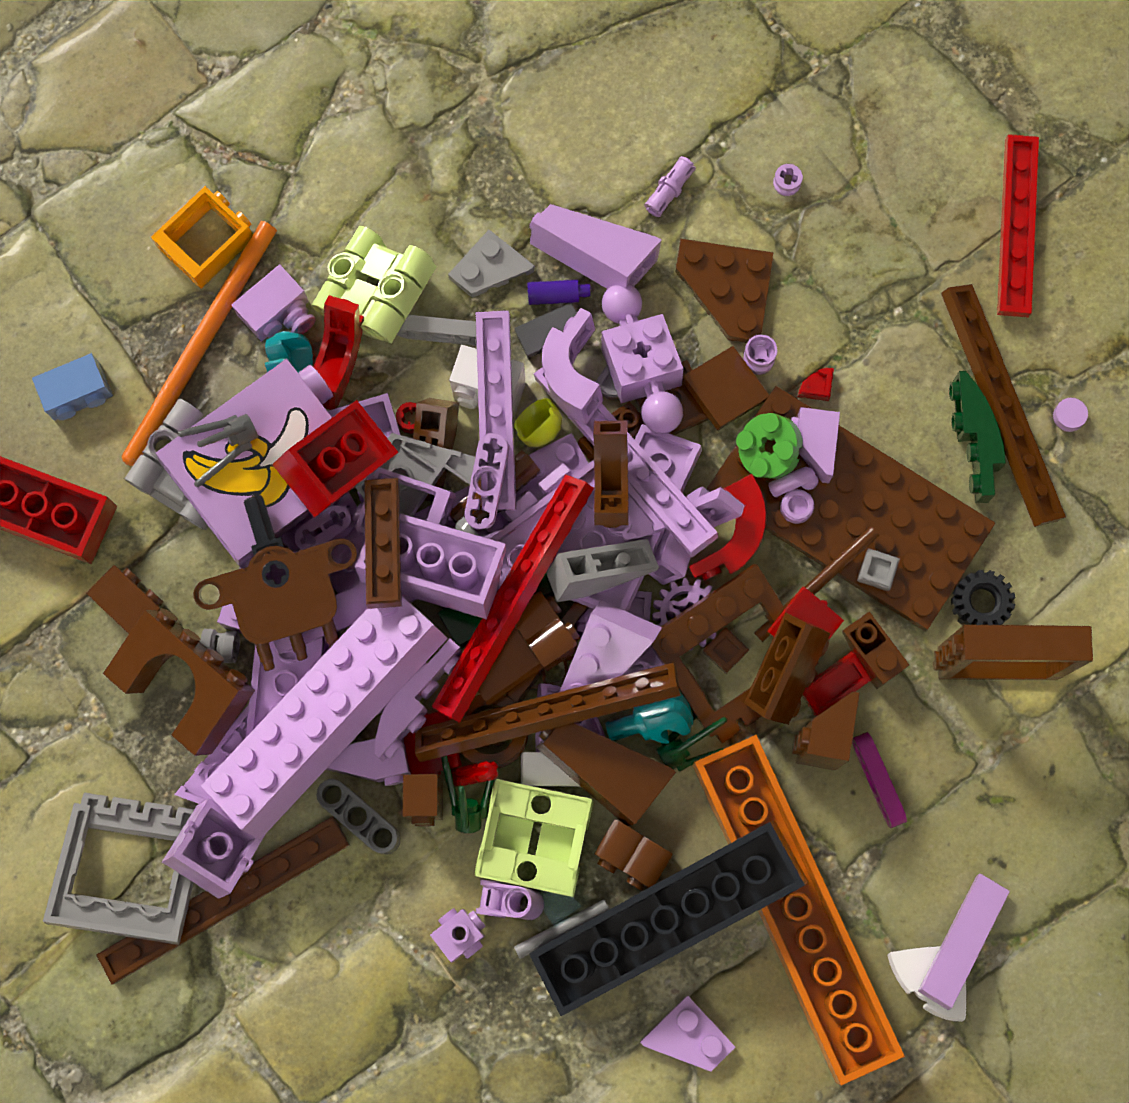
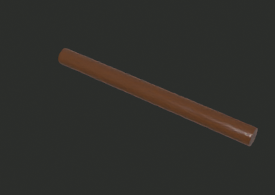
[754,526,879,642]

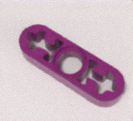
[852,732,907,829]

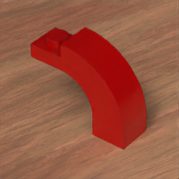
[313,295,364,410]
[689,474,767,581]

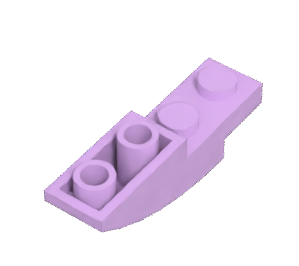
[374,639,462,762]

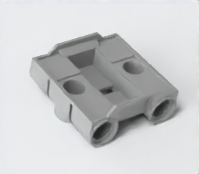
[124,399,209,530]

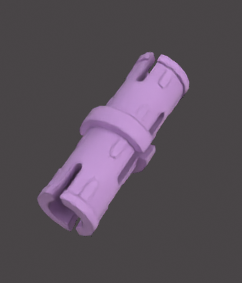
[644,156,696,217]

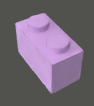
[232,264,309,342]

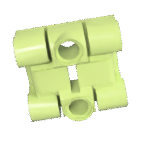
[311,226,437,344]
[475,779,594,897]

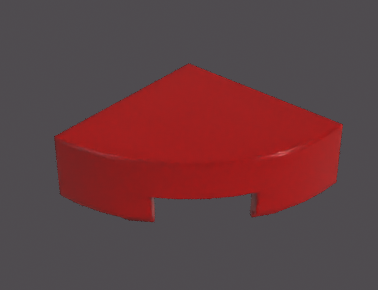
[797,368,834,401]

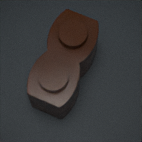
[515,591,580,672]
[594,819,673,891]

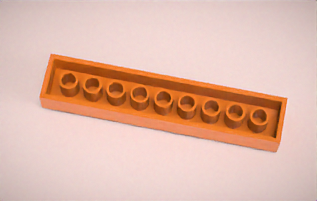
[693,735,905,1086]

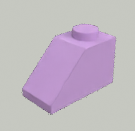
[791,407,840,483]

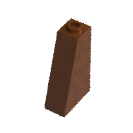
[536,723,676,826]

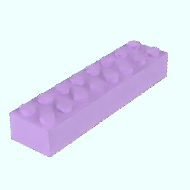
[201,596,448,840]

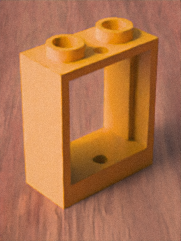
[151,186,253,289]

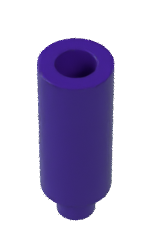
[527,279,590,305]

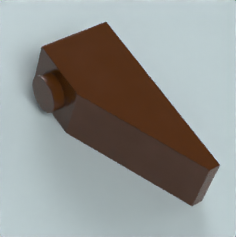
[413,398,460,502]

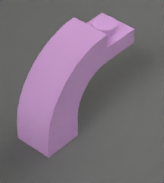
[542,308,603,425]
[649,487,744,585]

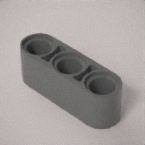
[316,779,401,855]

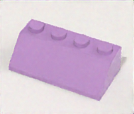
[355,514,506,619]

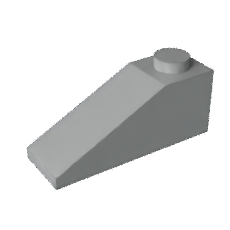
[546,539,659,602]

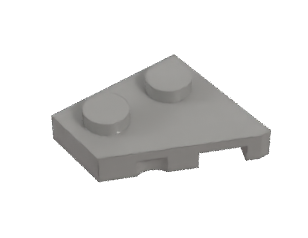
[448,230,535,298]

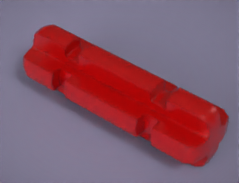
[451,761,499,786]

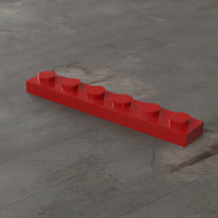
[997,134,1039,318]

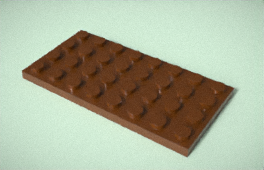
[706,386,995,632]

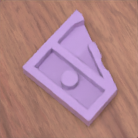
[640,995,735,1072]

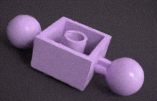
[601,284,683,433]

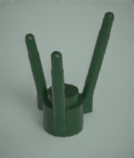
[656,713,727,773]
[441,756,498,833]

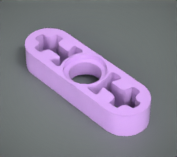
[465,433,509,530]

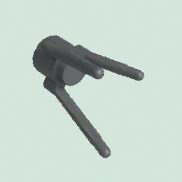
[178,414,258,487]

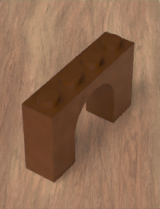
[103,609,255,756]

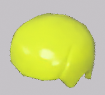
[514,398,562,447]

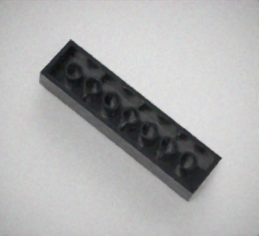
[529,820,809,1016]

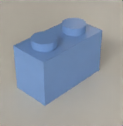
[32,353,113,421]

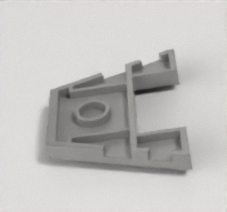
[355,433,481,517]

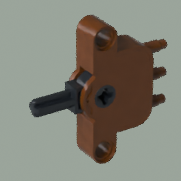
[193,495,357,671]

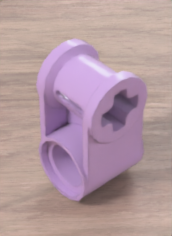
[475,879,544,920]

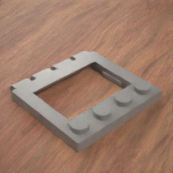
[43,793,194,945]

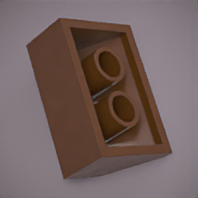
[744,612,830,725]
[792,692,860,771]

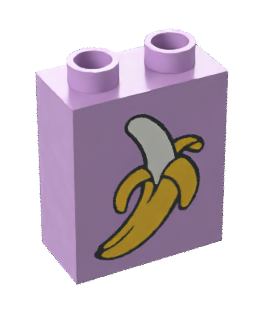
[156,359,333,567]

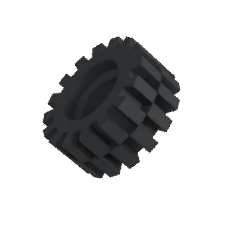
[951,570,1015,625]

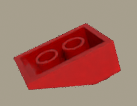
[272,400,398,518]

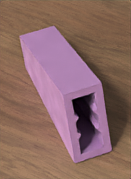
[529,204,662,289]

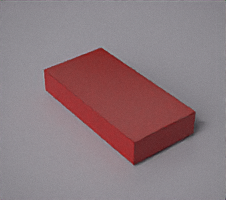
[802,652,872,717]

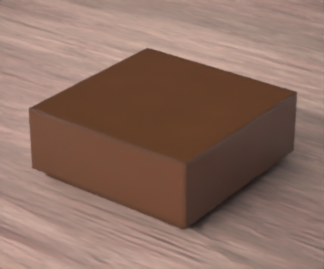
[703,627,749,674]

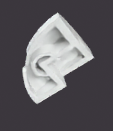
[887,946,966,1022]

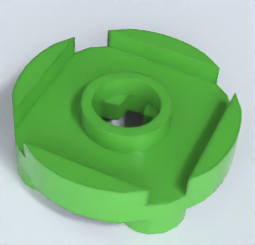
[736,413,803,479]

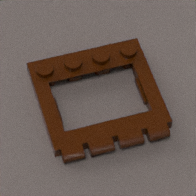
[650,564,819,744]

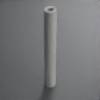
[514,899,609,959]

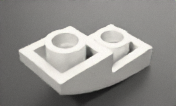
[521,752,581,787]

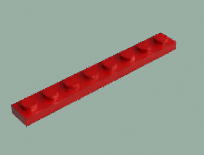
[432,474,594,723]

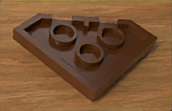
[675,239,774,343]

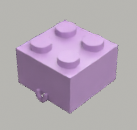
[162,798,265,898]

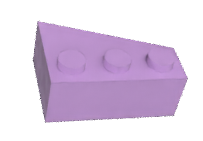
[560,600,662,692]

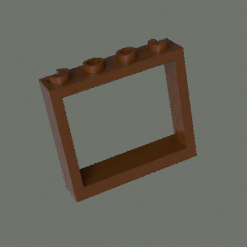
[933,625,1093,680]

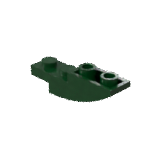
[949,371,1006,503]

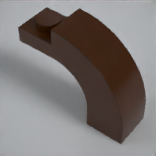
[593,420,629,528]

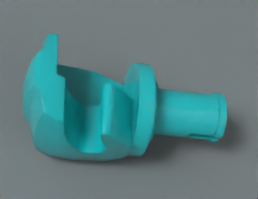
[265,331,313,373]
[605,693,693,744]

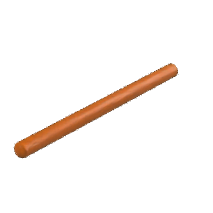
[122,221,277,467]

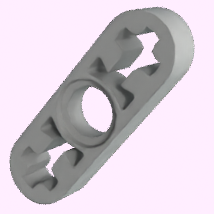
[397,315,477,346]

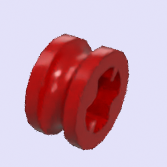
[396,402,417,434]

